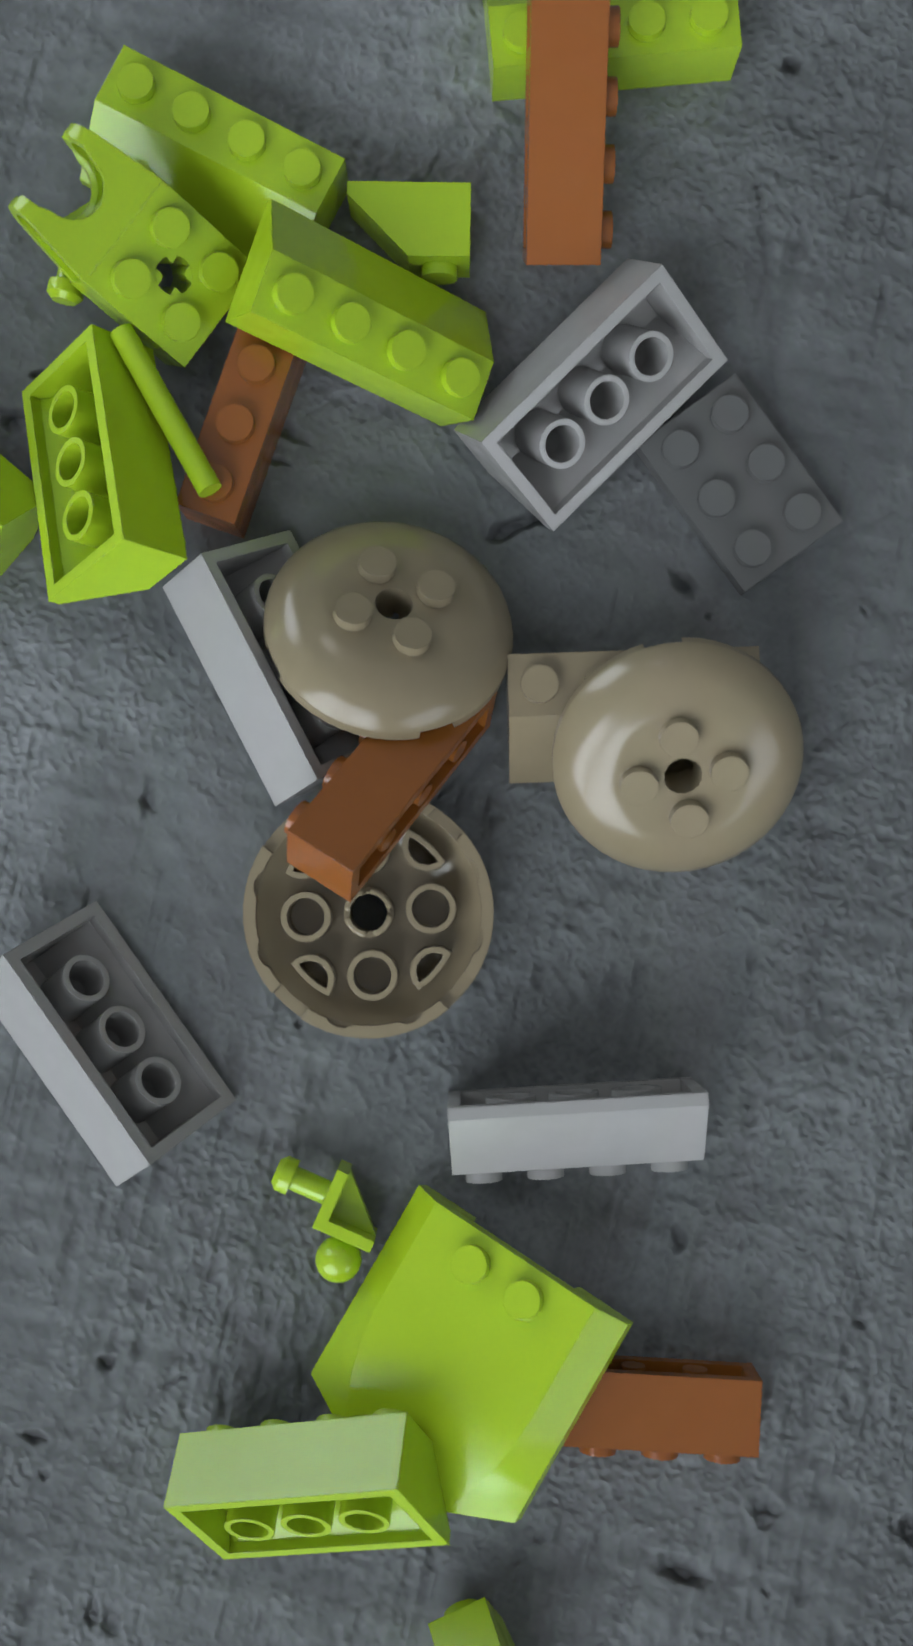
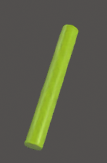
[110,323,222,498]

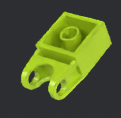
[8,123,248,368]

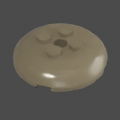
[263,521,513,740]
[552,637,804,872]
[243,802,494,1038]

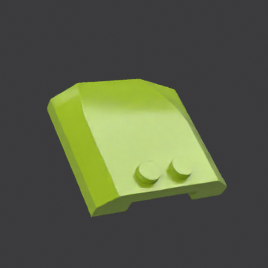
[311,1185,633,1523]

